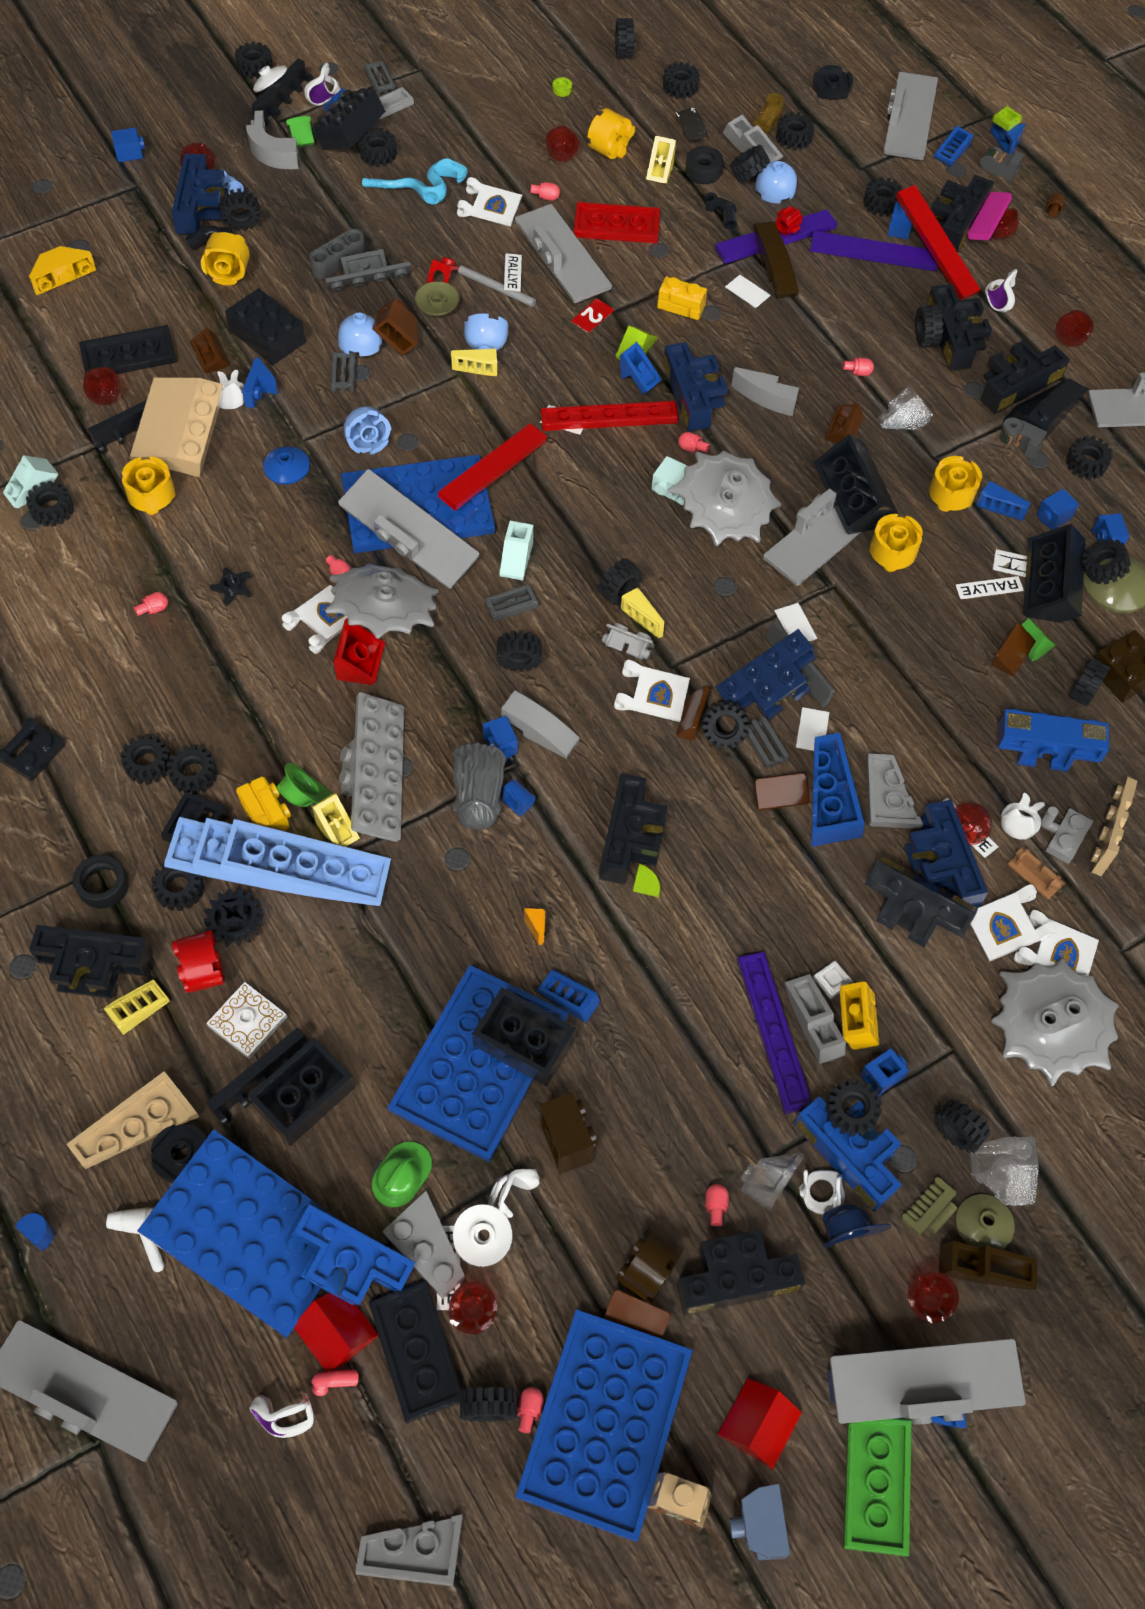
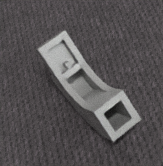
[246,111,298,169]

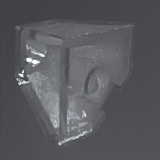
[877,385,933,430]
[969,1137,1039,1205]
[740,1152,805,1210]

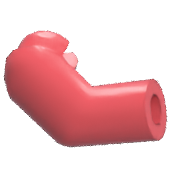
[311,1370,358,1396]

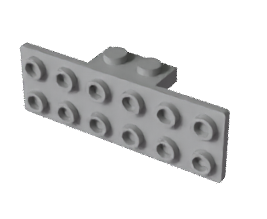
[883,72,938,160]
[515,204,612,303]
[1088,373,1145,427]
[338,469,479,589]
[763,488,862,586]
[339,692,404,842]
[0,1321,178,1462]
[829,1339,1026,1425]

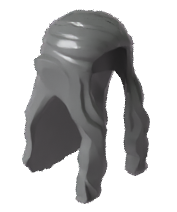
[452,742,506,830]

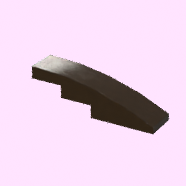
[753,221,799,298]

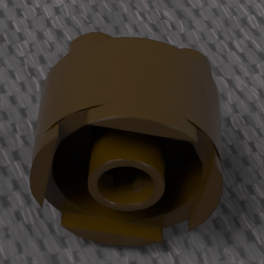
[616,1230,683,1304]

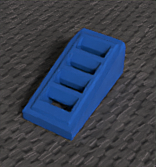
[933,125,974,167]
[976,481,1031,521]
[537,969,600,1023]

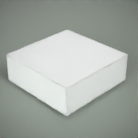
[813,961,853,999]

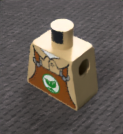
[648,1472,712,1528]

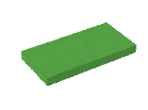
[843,1418,911,1557]

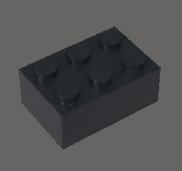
[311,88,386,150]
[225,288,306,366]
[472,987,576,1087]
[248,1037,355,1146]

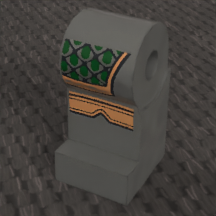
[980,146,1024,182]
[999,418,1047,460]

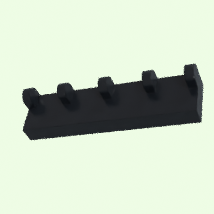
[252,59,313,126]
[88,400,147,454]
[206,1027,308,1126]

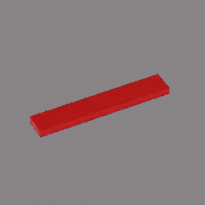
[895,185,981,300]
[541,401,678,431]
[438,423,548,511]

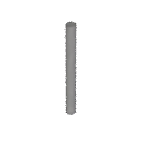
[458,265,536,307]

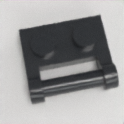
[0,717,66,782]
[161,792,229,843]

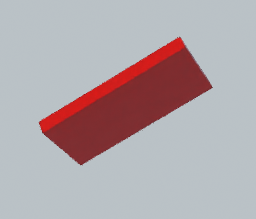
[574,202,660,244]

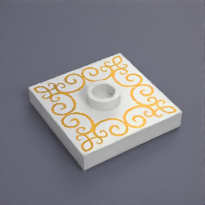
[206,982,287,1059]

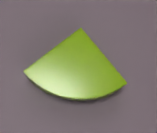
[633,864,660,897]

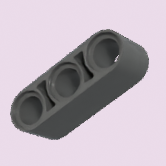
[310,229,365,279]

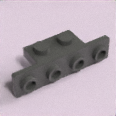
[325,249,411,291]
[765,621,835,707]

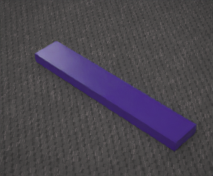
[715,209,837,264]
[810,231,938,271]
[737,951,812,1115]

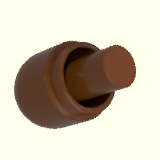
[1046,193,1065,218]

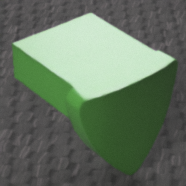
[286,116,314,147]
[1022,618,1056,661]

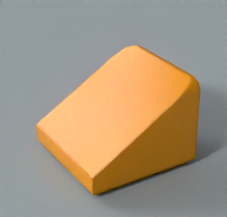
[524,908,545,945]

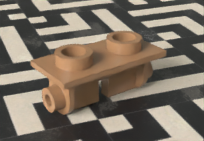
[1007,847,1065,900]

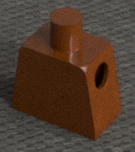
[372,299,418,356]

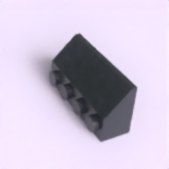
[813,434,899,534]
[1023,523,1086,623]

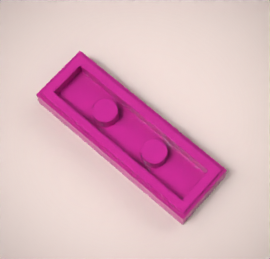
[968,192,1012,240]

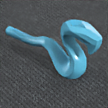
[362,158,468,205]

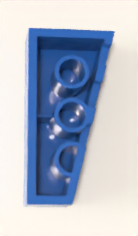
[811,733,865,847]

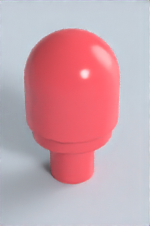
[530,182,560,201]
[842,357,874,376]
[678,432,710,453]
[326,555,352,575]
[133,592,168,616]
[705,1184,729,1226]
[517,1387,544,1434]

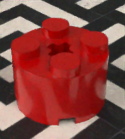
[172,930,225,993]

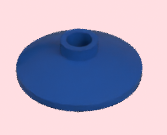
[263,446,310,485]

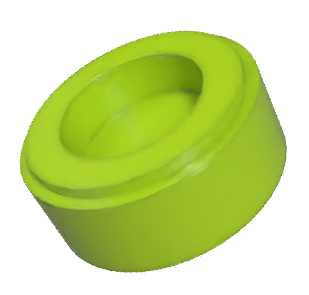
[552,77,572,97]

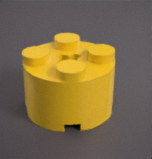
[588,108,635,159]
[201,232,250,286]
[122,456,176,515]
[929,456,982,512]
[869,514,923,572]

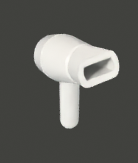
[106,1207,164,1272]

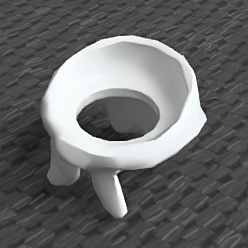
[217,370,244,409]
[1000,793,1045,839]
[799,1170,845,1215]

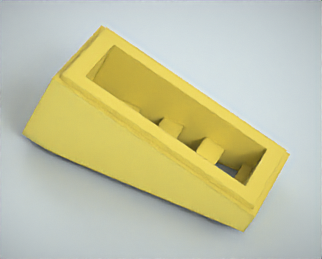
[451,349,497,376]
[621,588,665,638]
[103,980,170,1035]

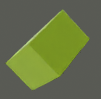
[616,325,657,360]

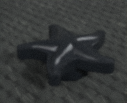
[209,567,251,606]

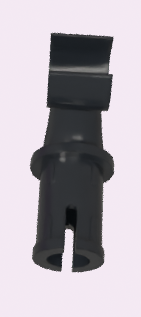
[704,192,737,229]
[186,225,233,250]

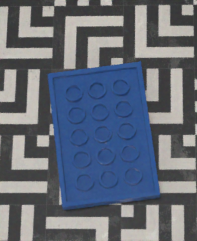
[341,455,495,553]
[387,965,568,1163]
[137,1130,347,1338]
[515,1309,693,1543]

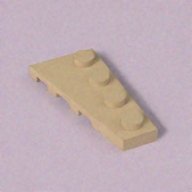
[1090,777,1138,876]
[67,1071,199,1169]

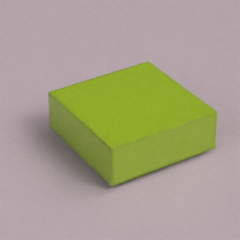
[992,106,1023,131]

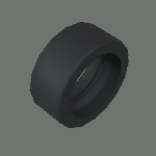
[73,854,129,909]

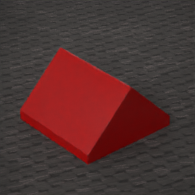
[333,618,385,685]
[294,1293,379,1372]
[717,1379,802,1470]

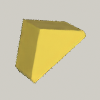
[646,136,676,184]
[312,793,360,847]

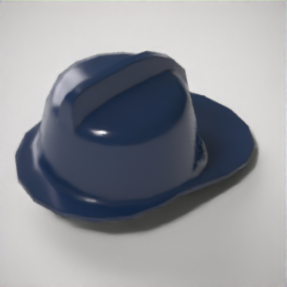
[823,1204,891,1248]

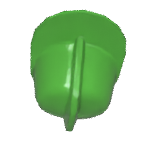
[277,763,332,807]
[372,1142,432,1207]

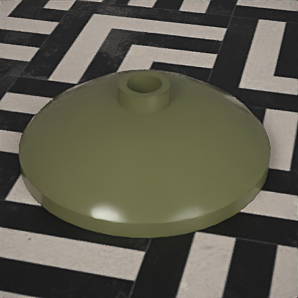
[1083,555,1145,613]

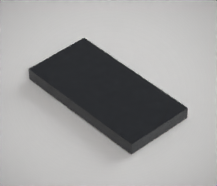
[79,325,177,380]
[369,1281,462,1424]

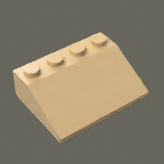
[130,378,223,477]

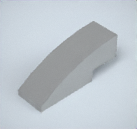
[723,114,783,162]
[731,367,799,416]
[501,690,580,759]
[785,974,846,1064]

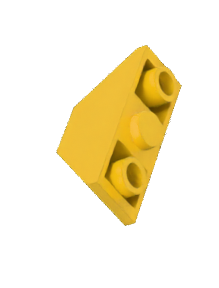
[29,246,96,296]

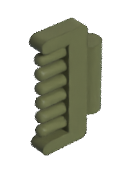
[901,1177,957,1236]

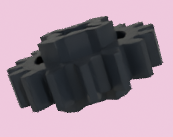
[203,888,265,947]

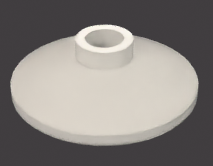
[253,65,287,92]
[453,1205,512,1267]

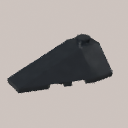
[1003,378,1088,440]

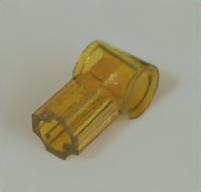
[754,93,784,133]

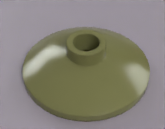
[415,282,459,316]
[955,1194,1015,1250]

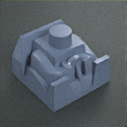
[729,1484,790,1560]

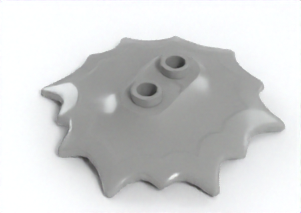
[668,451,782,546]
[325,563,439,639]
[991,959,1118,1086]

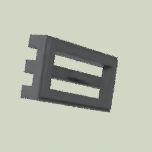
[364,61,396,96]
[331,352,356,392]
[484,584,538,622]
[746,716,789,769]

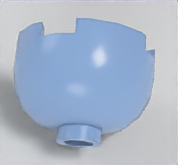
[755,161,797,204]
[338,313,383,356]
[464,314,509,351]
[344,406,391,455]

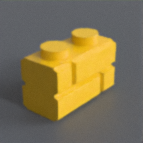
[657,276,707,320]
[236,776,291,831]
[839,982,879,1049]

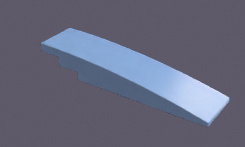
[164,817,391,906]

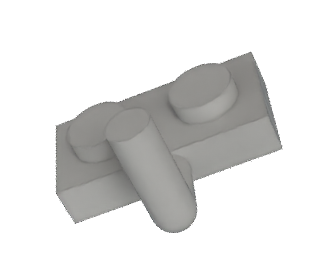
[1041,807,1093,864]

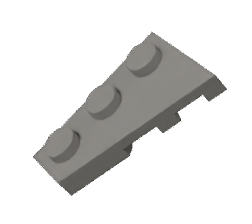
[866,753,923,829]
[382,1191,465,1299]
[355,1514,463,1586]

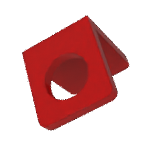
[426,257,460,283]

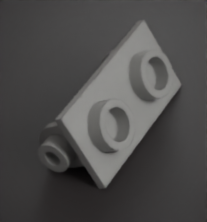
[602,623,655,660]

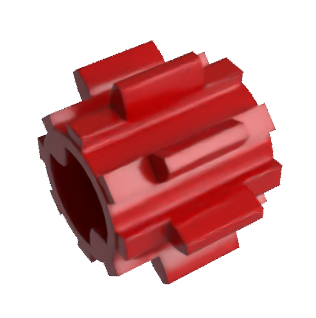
[775,206,803,235]

